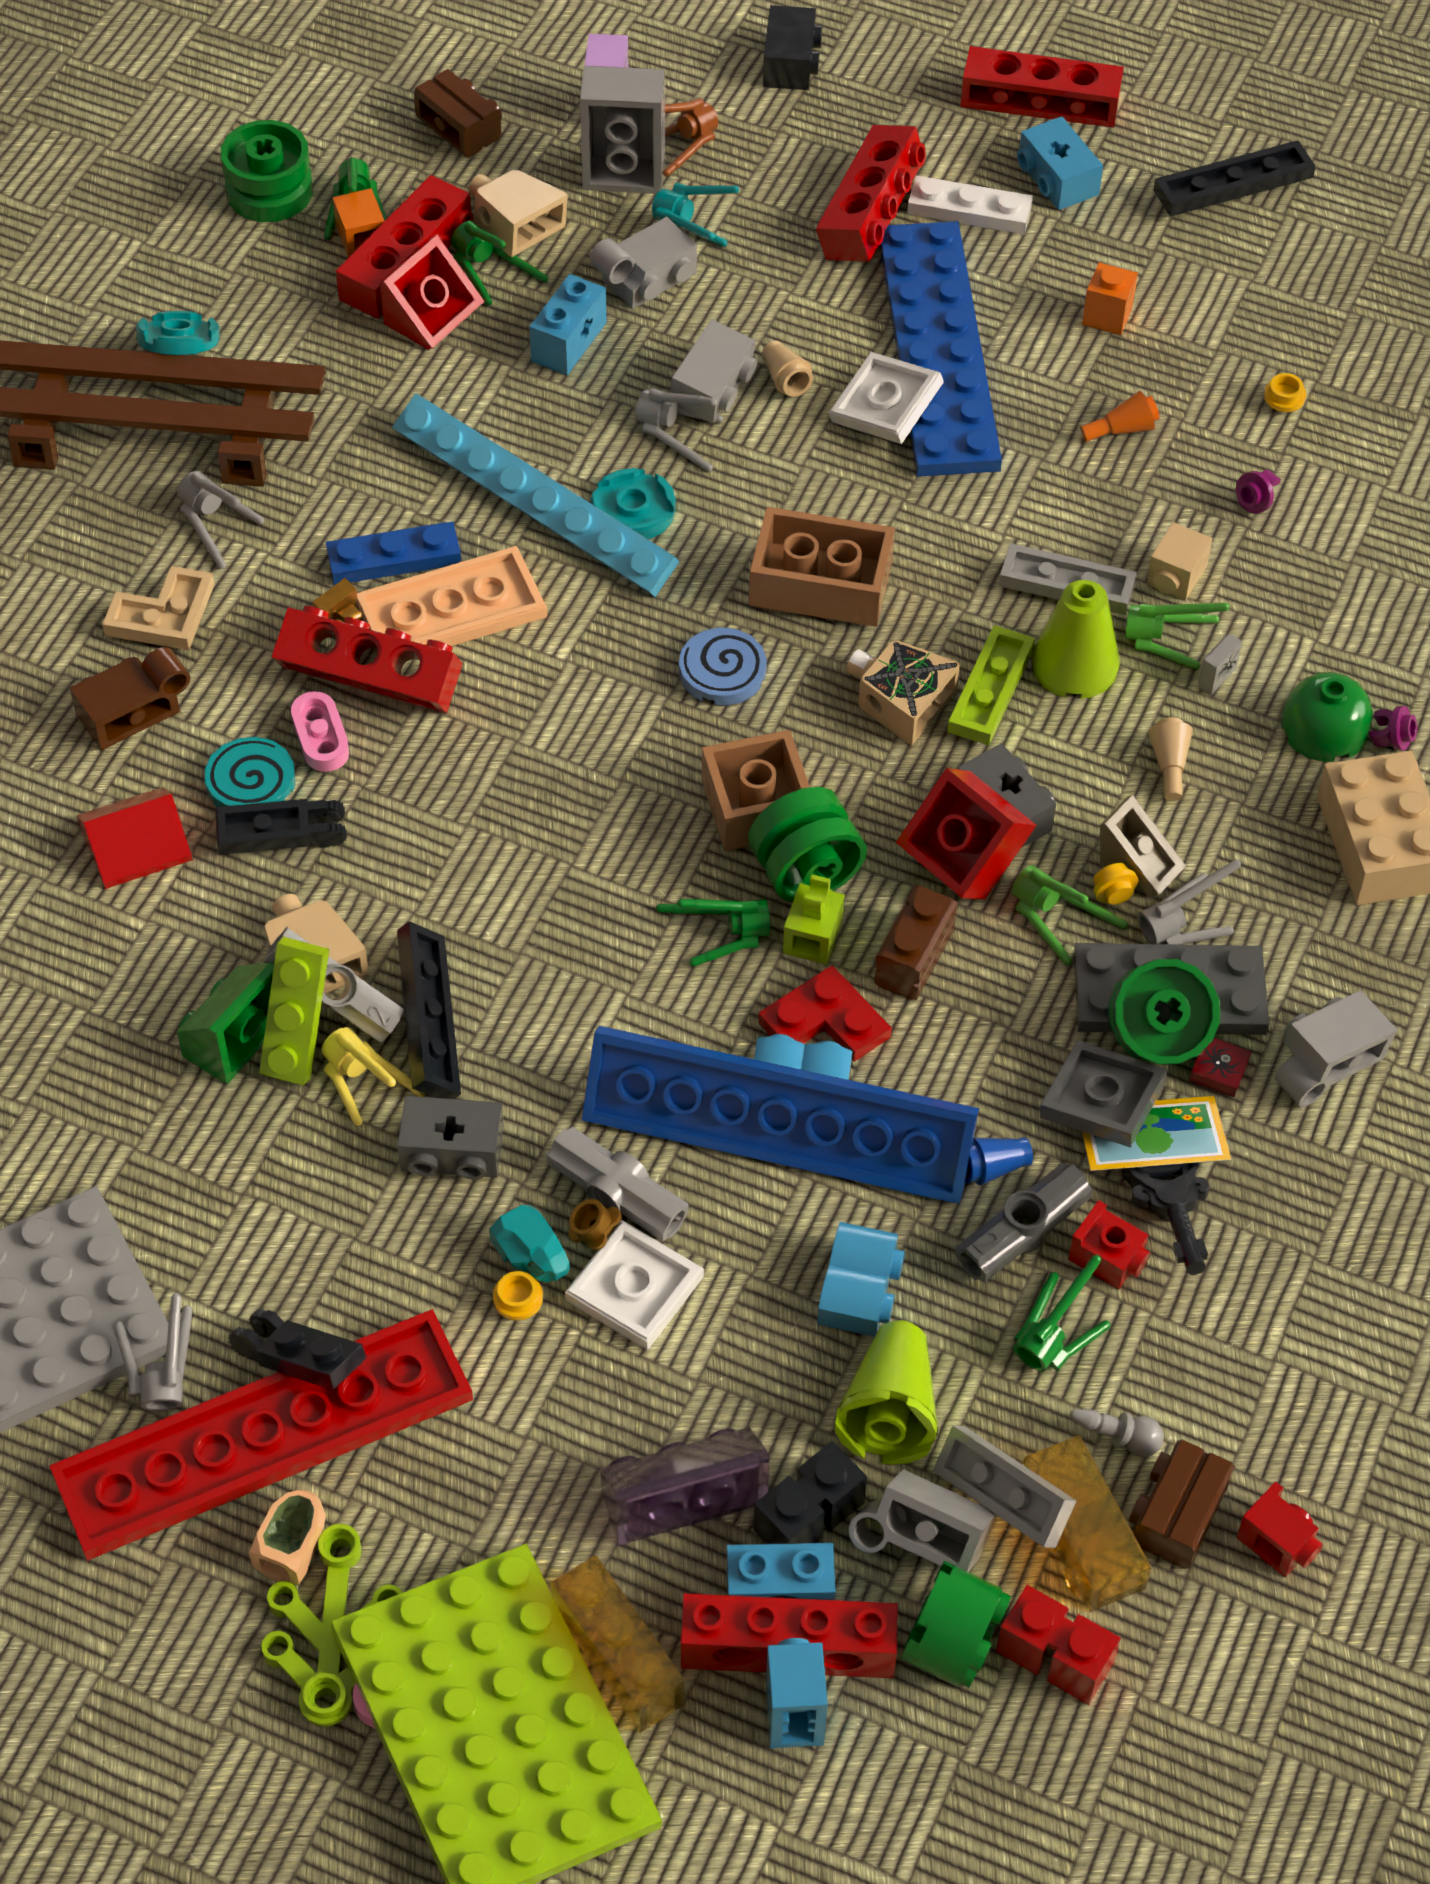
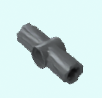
[955,1162,1093,1283]

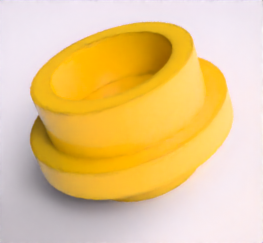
[1264,373,1306,412]
[1093,863,1139,905]
[493,1271,543,1320]

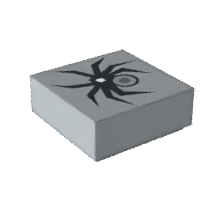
[1198,633,1242,695]

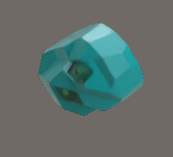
[489,1204,570,1282]

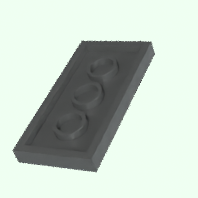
[1073,943,1269,1035]

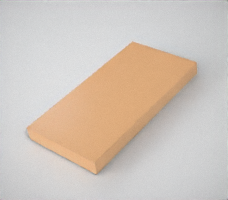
[356,546,547,655]

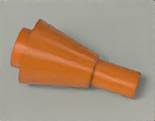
[1080,391,1159,442]

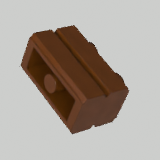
[414,69,502,158]
[874,885,958,1000]
[1128,1439,1235,1569]

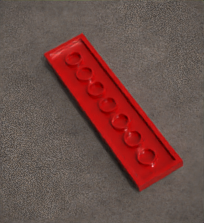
[49,1309,473,1561]

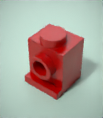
[1068,1200,1151,1289]
[1236,1481,1324,1578]

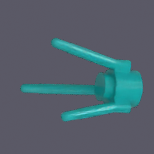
[652,182,740,247]

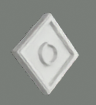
[829,352,944,444]
[565,1220,704,1350]

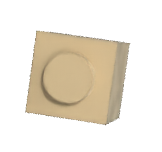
[1146,522,1213,601]

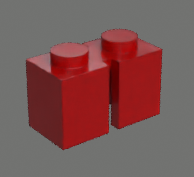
[996,1584,1121,1705]

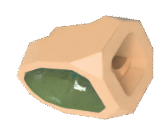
[249,1490,326,1585]

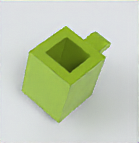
[783,874,845,965]

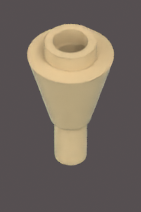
[1148,717,1193,801]

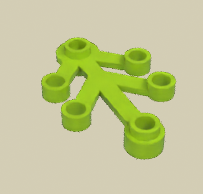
[261,1524,403,1727]

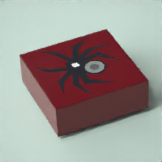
[1189,1038,1252,1097]

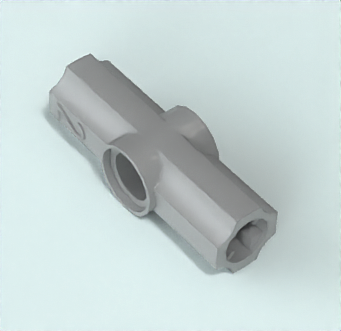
[262,927,405,1043]
[546,1127,689,1241]

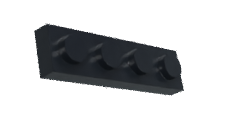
[1153,140,1316,217]
[397,921,461,1099]

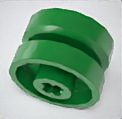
[221,120,313,223]
[748,786,867,902]
[1108,959,1220,1064]

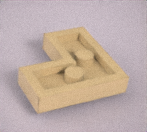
[102,566,215,650]

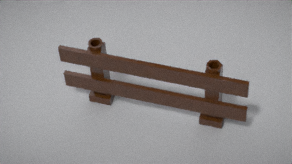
[0,340,326,487]

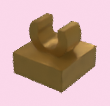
[312,578,362,622]

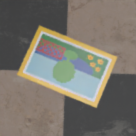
[1082,1096,1231,1171]

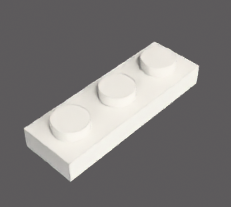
[907,176,1033,235]

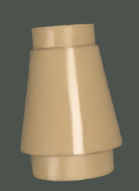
[762,341,813,397]

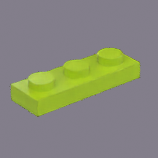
[947,625,1035,745]
[259,937,329,1086]

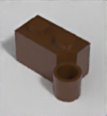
[70,647,191,751]

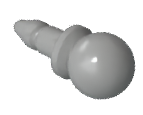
[1070,1409,1164,1457]

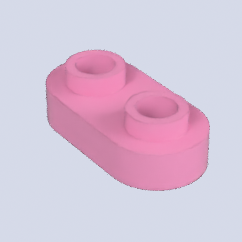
[291,691,349,772]

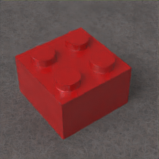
[895,768,1037,899]

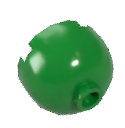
[1280,672,1373,762]

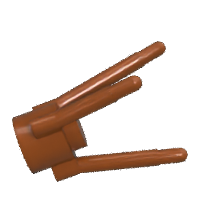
[663,97,718,177]

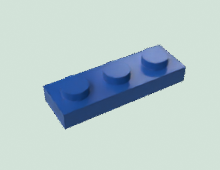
[326,521,461,585]

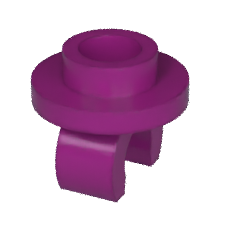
[1235,470,1281,514]
[1369,706,1417,751]

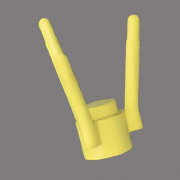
[321,1027,426,1126]

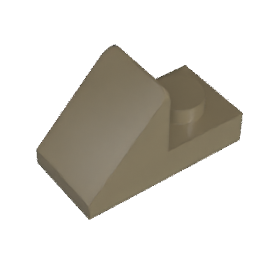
[1100,795,1186,897]

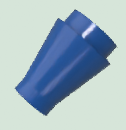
[965,1137,1033,1186]

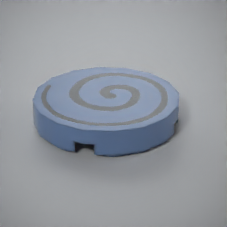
[679,627,767,706]

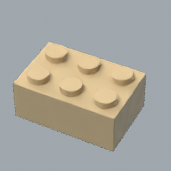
[1316,750,1430,906]

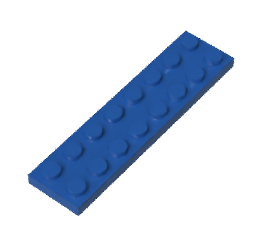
[879,221,1002,477]
[582,1026,979,1204]

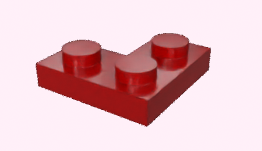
[758,965,892,1062]

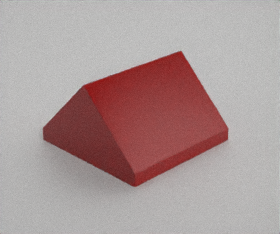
[380,235,485,350]
[76,787,193,889]

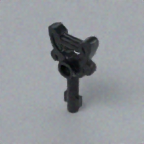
[1121,1162,1209,1275]

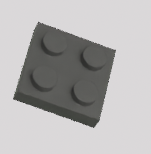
[1040,1040,1167,1148]

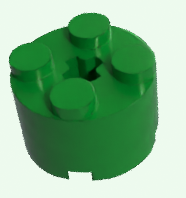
[900,1561,1011,1688]

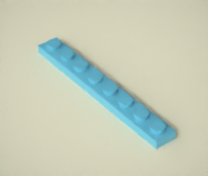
[392,393,680,597]

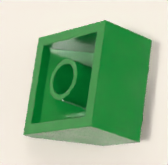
[177,962,274,1085]

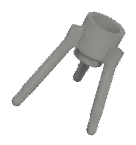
[635,388,723,472]
[177,471,264,569]
[1137,860,1241,945]
[114,1293,192,1411]

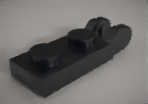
[215,799,347,855]
[228,1308,367,1390]

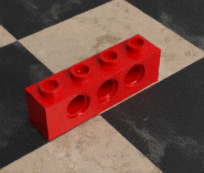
[960,46,1124,128]
[815,125,926,262]
[336,175,473,320]
[271,605,463,714]
[681,1593,898,1679]

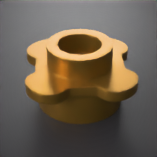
[568,1199,622,1251]

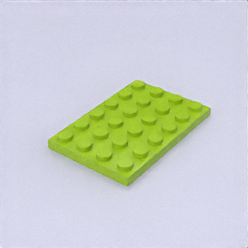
[331,1543,663,1884]

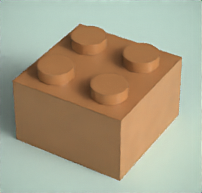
[702,730,810,851]

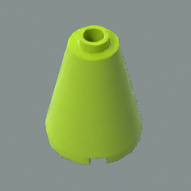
[1032,580,1120,699]
[834,1320,938,1465]

